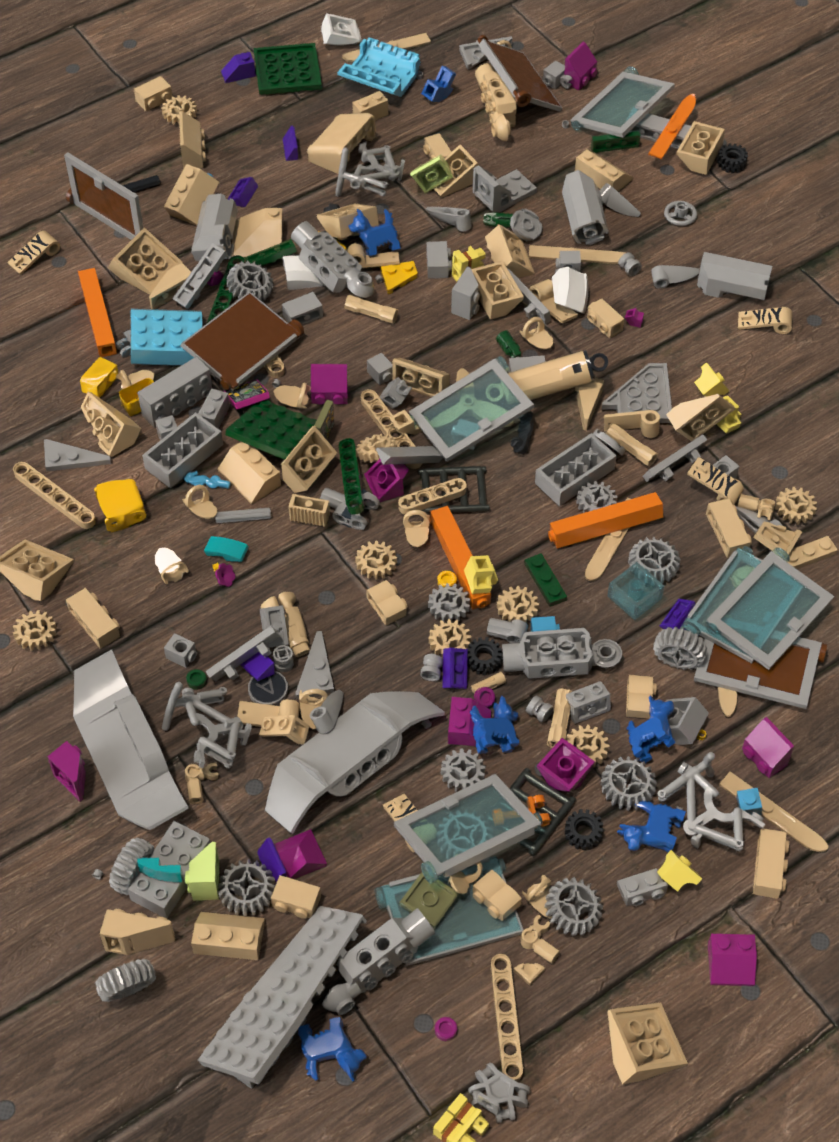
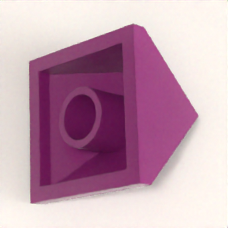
[364,459,409,502]
[537,738,595,792]
[274,829,327,879]

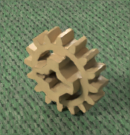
[162,95,197,125]
[356,434,396,463]
[775,487,817,525]
[356,541,397,580]
[497,586,539,623]
[13,610,57,651]
[429,619,471,659]
[566,725,609,767]

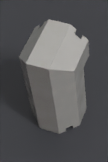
[562,170,609,245]
[191,194,238,261]
[697,252,772,300]

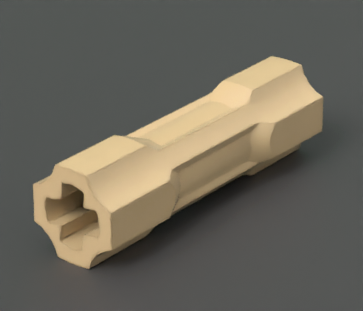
[345,295,398,324]
[606,424,658,467]
[547,688,572,748]

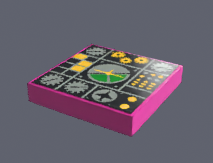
[224,380,270,409]

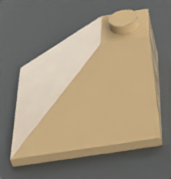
[232,208,283,259]
[108,228,183,294]
[0,539,74,601]
[608,1003,688,1084]

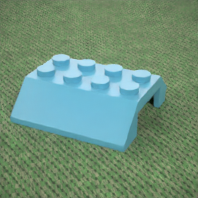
[337,37,421,97]

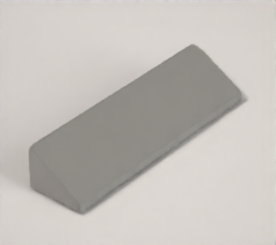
[376,446,444,465]

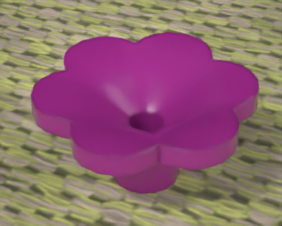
[215,563,235,587]

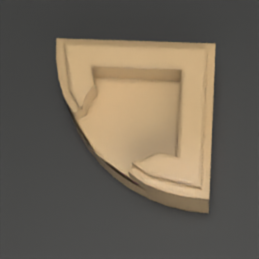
[514,963,545,985]

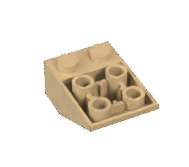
[100,909,176,955]

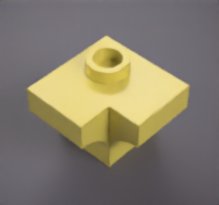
[694,363,729,397]
[717,395,742,434]
[464,555,498,594]
[657,850,702,891]

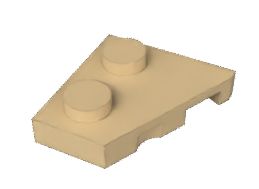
[753,521,802,559]

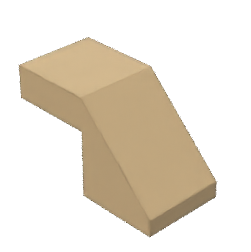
[389,410,430,435]

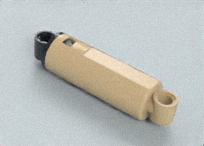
[486,350,608,406]

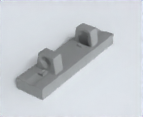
[173,243,228,309]
[508,268,551,325]
[642,434,707,482]
[206,626,280,682]

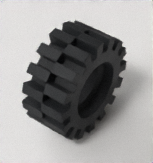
[717,143,748,173]
[467,637,502,675]
[565,809,603,851]

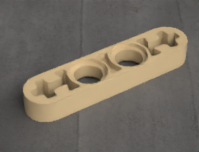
[398,478,467,514]

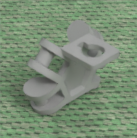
[468,1062,530,1123]

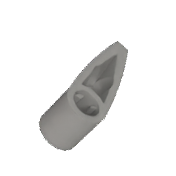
[599,183,641,217]
[425,207,472,231]
[651,265,699,289]
[736,506,782,534]
[310,690,344,734]

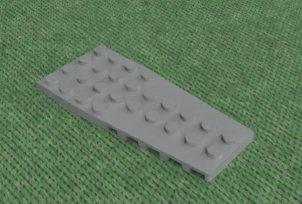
[198,906,367,1084]

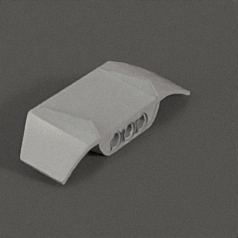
[73,650,188,830]
[265,691,445,833]

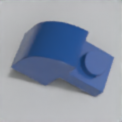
[421,66,456,102]

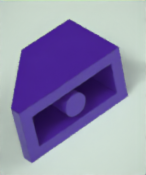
[221,52,256,83]

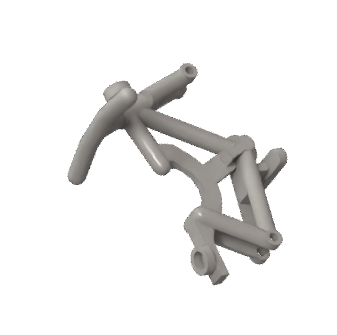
[335,142,405,197]
[162,682,252,768]
[658,752,765,851]

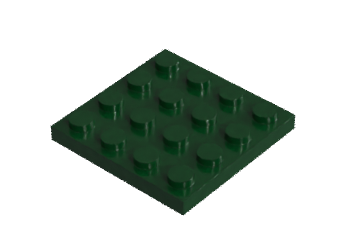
[253,43,322,95]
[225,400,317,459]

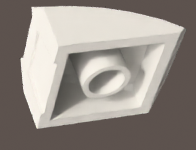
[321,13,362,46]
[283,256,324,290]
[552,267,588,314]

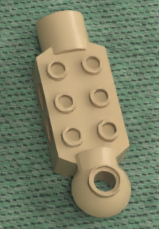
[475,63,516,141]

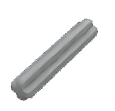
[215,508,271,523]

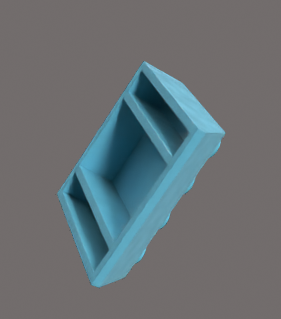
[130,309,202,365]

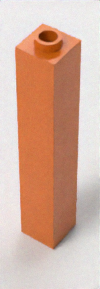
[78,268,117,357]
[548,492,663,548]
[430,506,491,610]

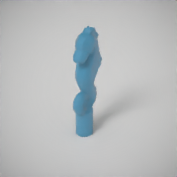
[184,471,231,489]

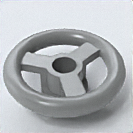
[664,201,697,226]

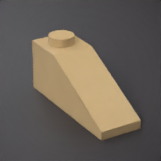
[149,263,192,309]
[575,377,604,431]

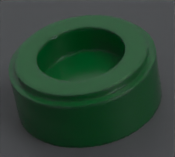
[186,669,207,690]

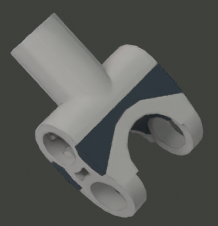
[320,488,380,530]

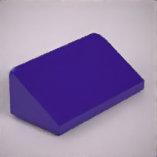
[283,126,298,161]
[228,177,258,207]
[659,599,696,630]
[442,648,468,689]
[240,651,274,681]
[257,837,287,886]

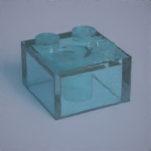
[607,562,664,620]

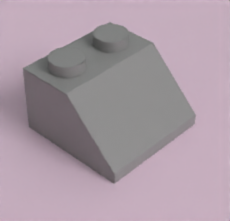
[451,267,480,320]
[665,697,709,745]

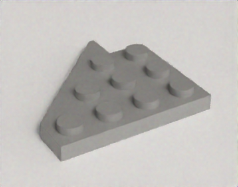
[601,363,672,423]

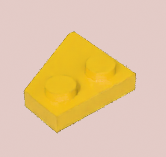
[381,261,418,295]

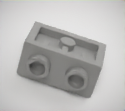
[566,681,611,724]
[617,868,668,907]

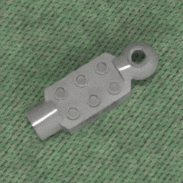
[291,221,375,297]
[502,628,622,678]
[322,908,436,1015]

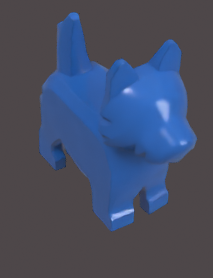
[348,209,401,256]
[627,695,676,763]
[470,696,520,754]
[617,801,686,853]
[298,1017,367,1081]

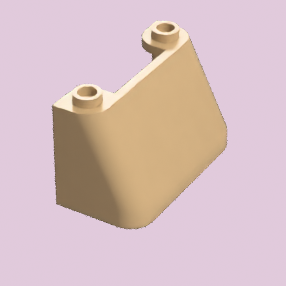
[307,113,376,174]

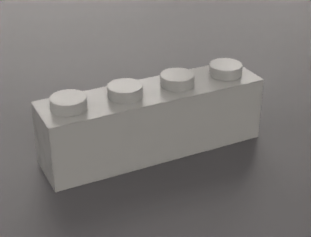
[628,109,691,149]

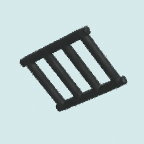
[418,466,490,514]
[483,768,576,856]

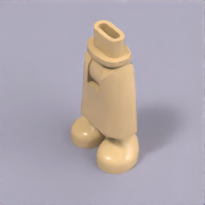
[261,592,310,657]

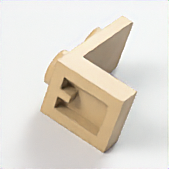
[259,715,310,744]

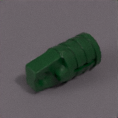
[483,212,513,229]
[496,330,521,358]

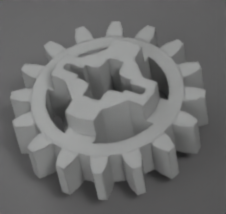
[576,481,617,513]
[428,583,470,623]
[441,748,485,792]

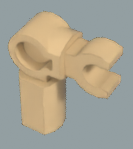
[738,494,775,520]
[185,763,218,805]
[521,915,560,964]

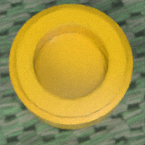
[437,571,457,588]

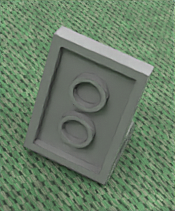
[473,165,537,213]

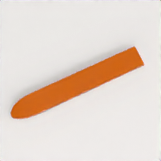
[648,94,696,159]

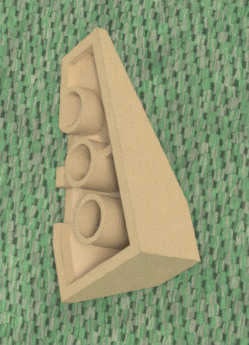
[81,391,141,457]

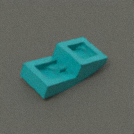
[204,536,249,562]
[137,858,183,882]

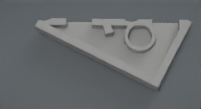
[459,36,512,70]
[44,439,111,472]
[296,631,334,699]

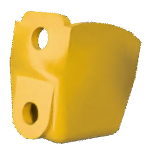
[94,479,146,532]

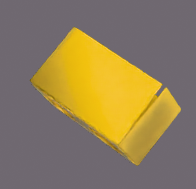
[80,357,118,398]
[119,378,154,417]

